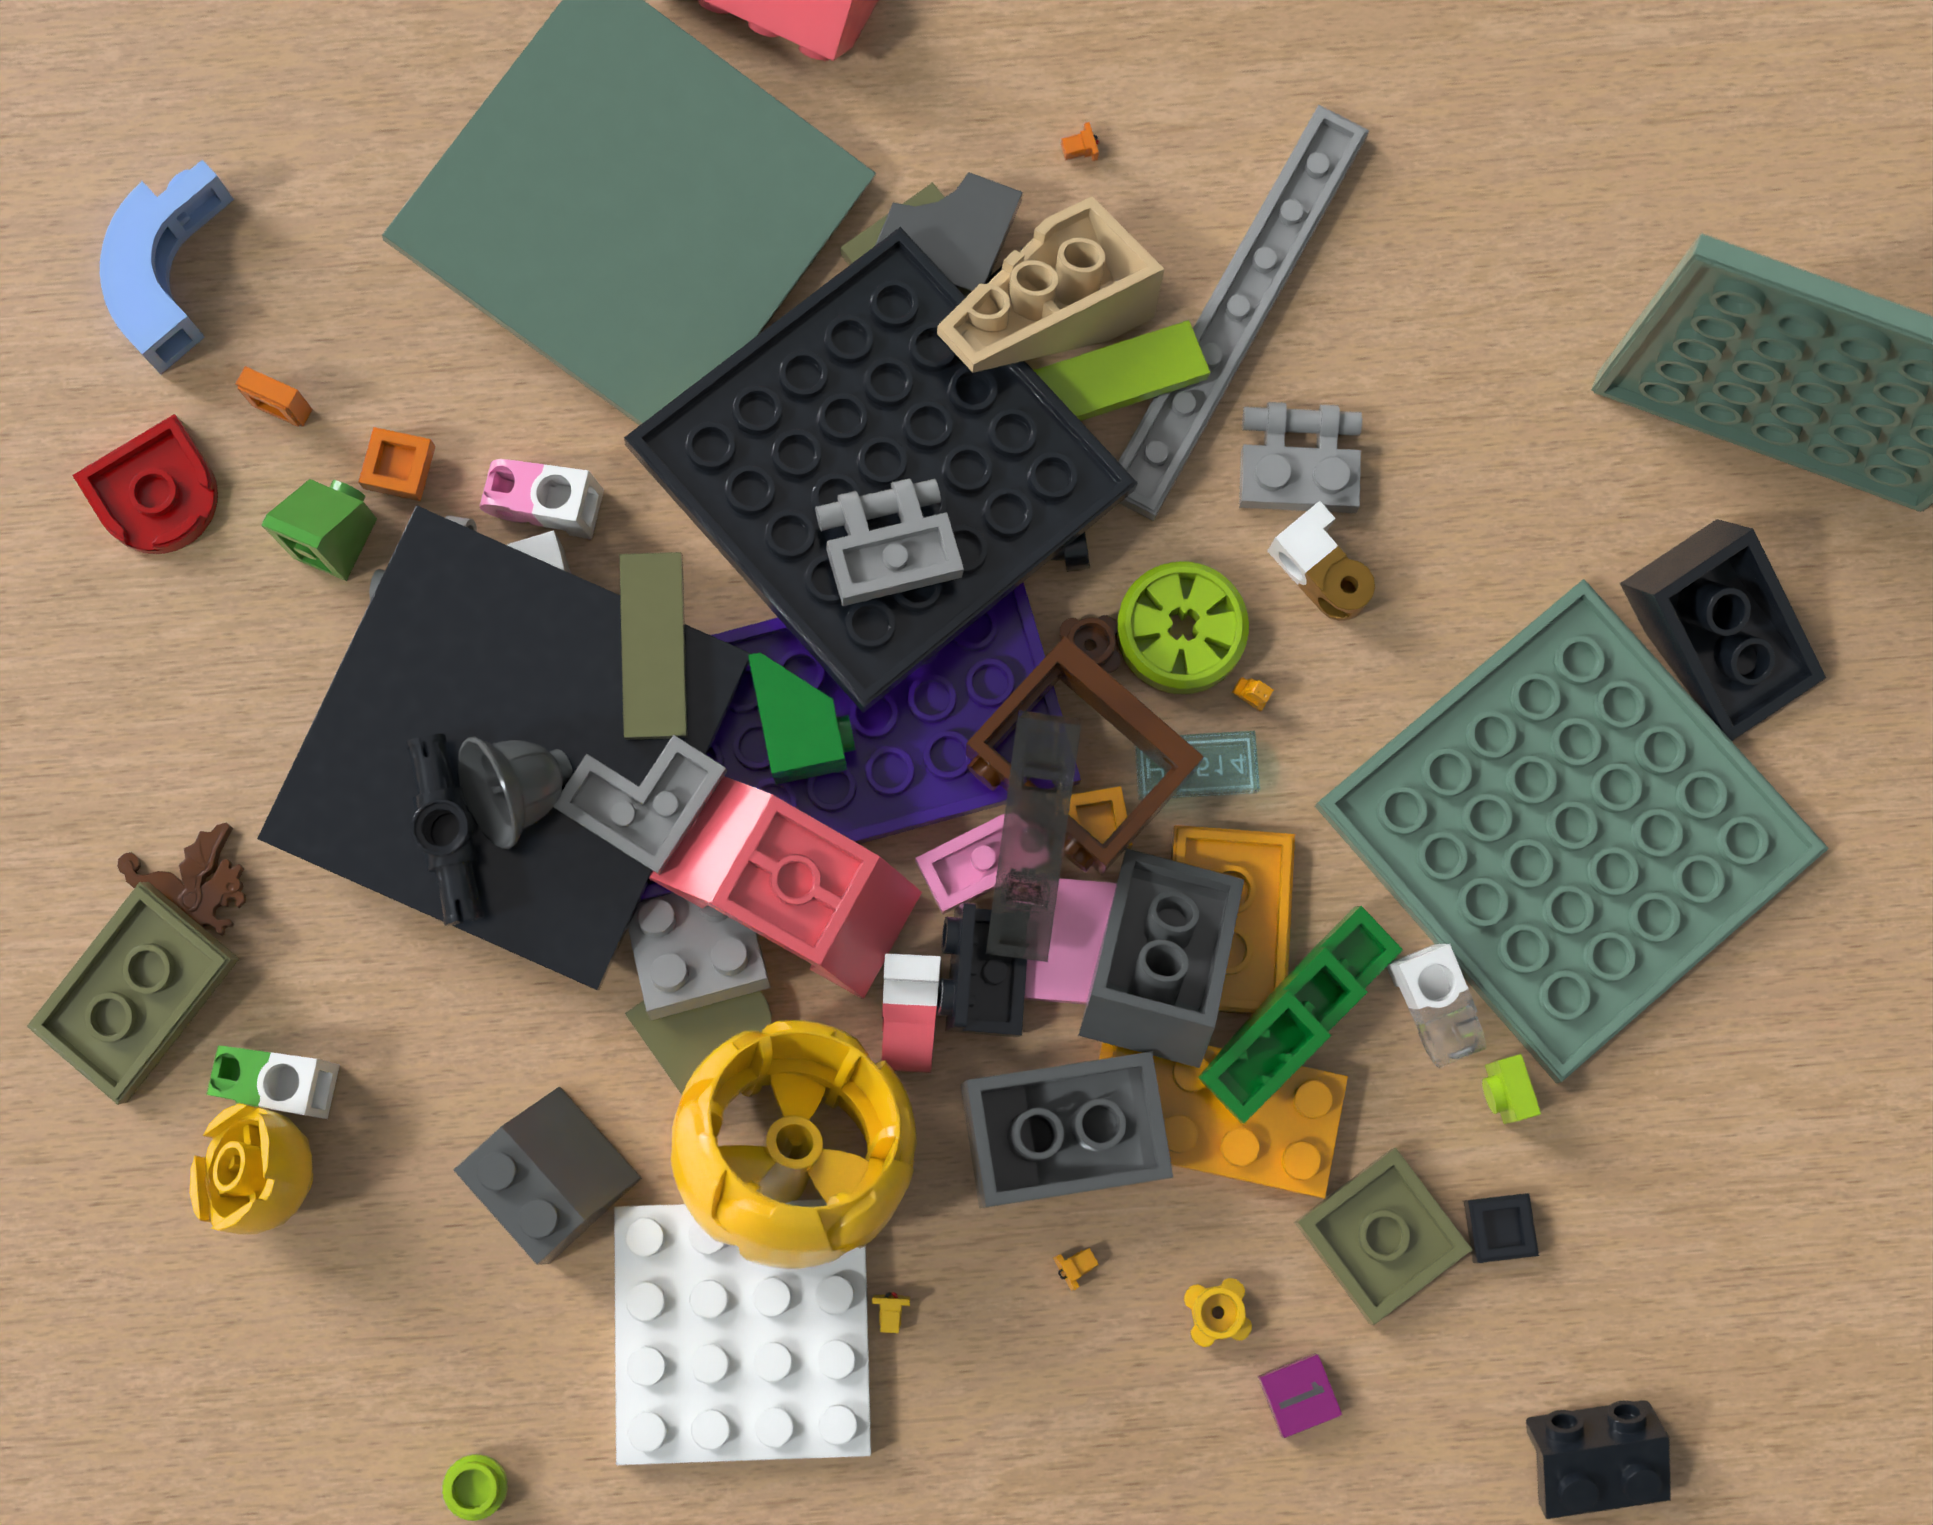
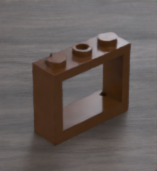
[966,636,1204,875]

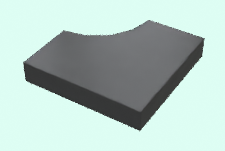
[875,172,1023,297]

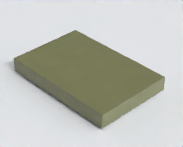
[27,882,239,1105]

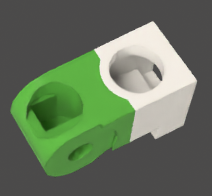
[206,1046,340,1119]

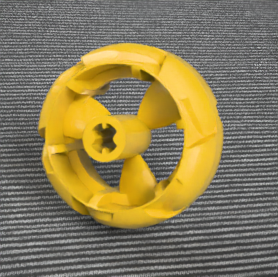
[670,1020,917,1269]

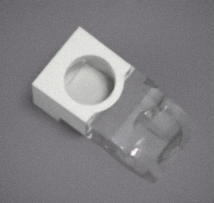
[1387,944,1486,1068]

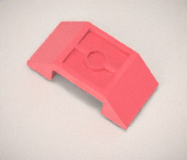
[649,776,922,999]

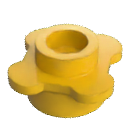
[1184,1278,1252,1347]

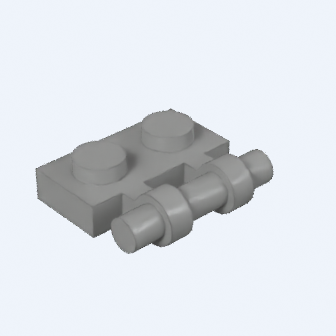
[1239,402,1362,513]
[815,478,964,606]

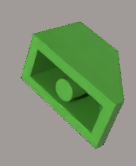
[261,479,377,581]

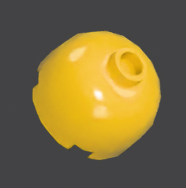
[190,1103,313,1234]

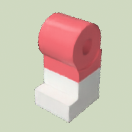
[882,953,941,1073]

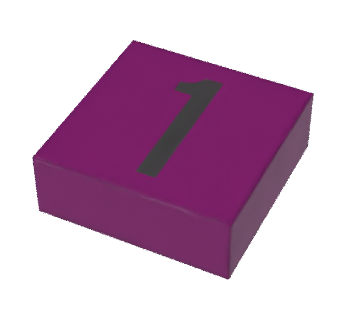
[1257,1353,1342,1438]

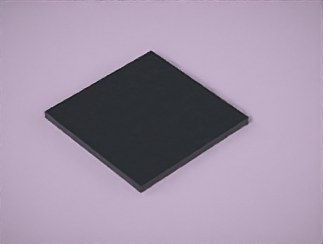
[624,227,1138,713]
[257,505,751,990]

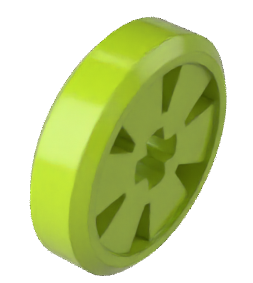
[1116,561,1249,694]

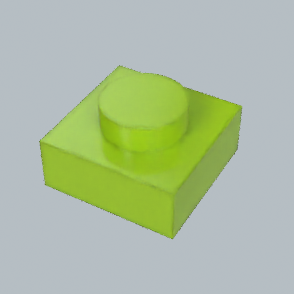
[1482,1054,1541,1124]

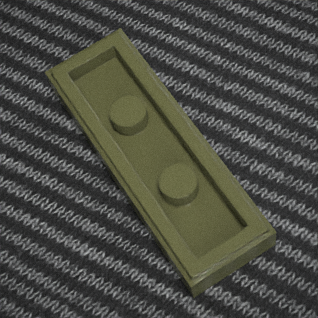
[619,552,688,740]

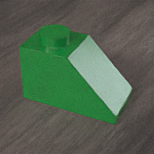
[748,653,856,785]

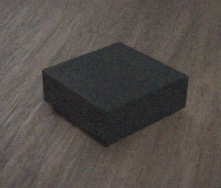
[1464,1193,1539,1263]

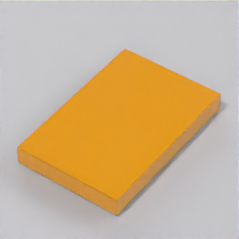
[1171,825,1295,1015]

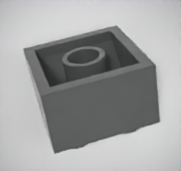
[454,1087,642,1265]

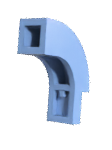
[100,160,234,375]

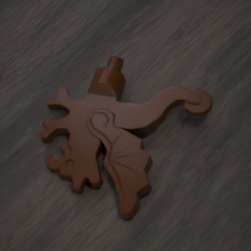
[117,822,246,936]

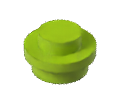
[442,1454,508,1521]

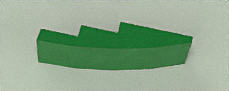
[1198,906,1403,1124]

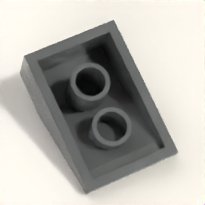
[1078,848,1244,1068]
[960,1052,1173,1209]

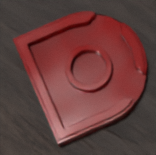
[72,414,218,554]

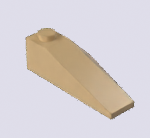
[937,196,1164,373]

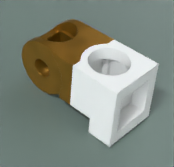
[1267,501,1375,621]

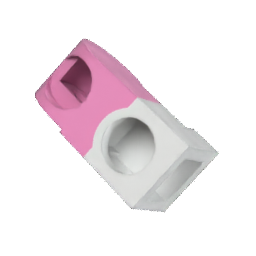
[479,459,604,539]

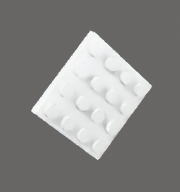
[614,1200,871,1465]

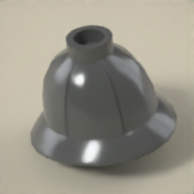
[458,737,573,849]

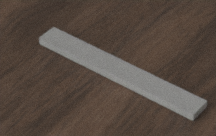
[1118,105,1369,521]

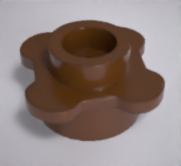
[1059,615,1121,674]

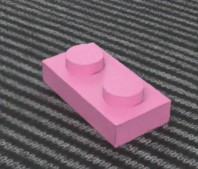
[915,809,1052,915]

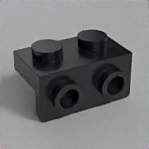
[937,903,1030,1037]
[1526,1400,1671,1519]

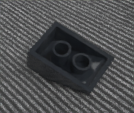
[1620,519,1826,741]

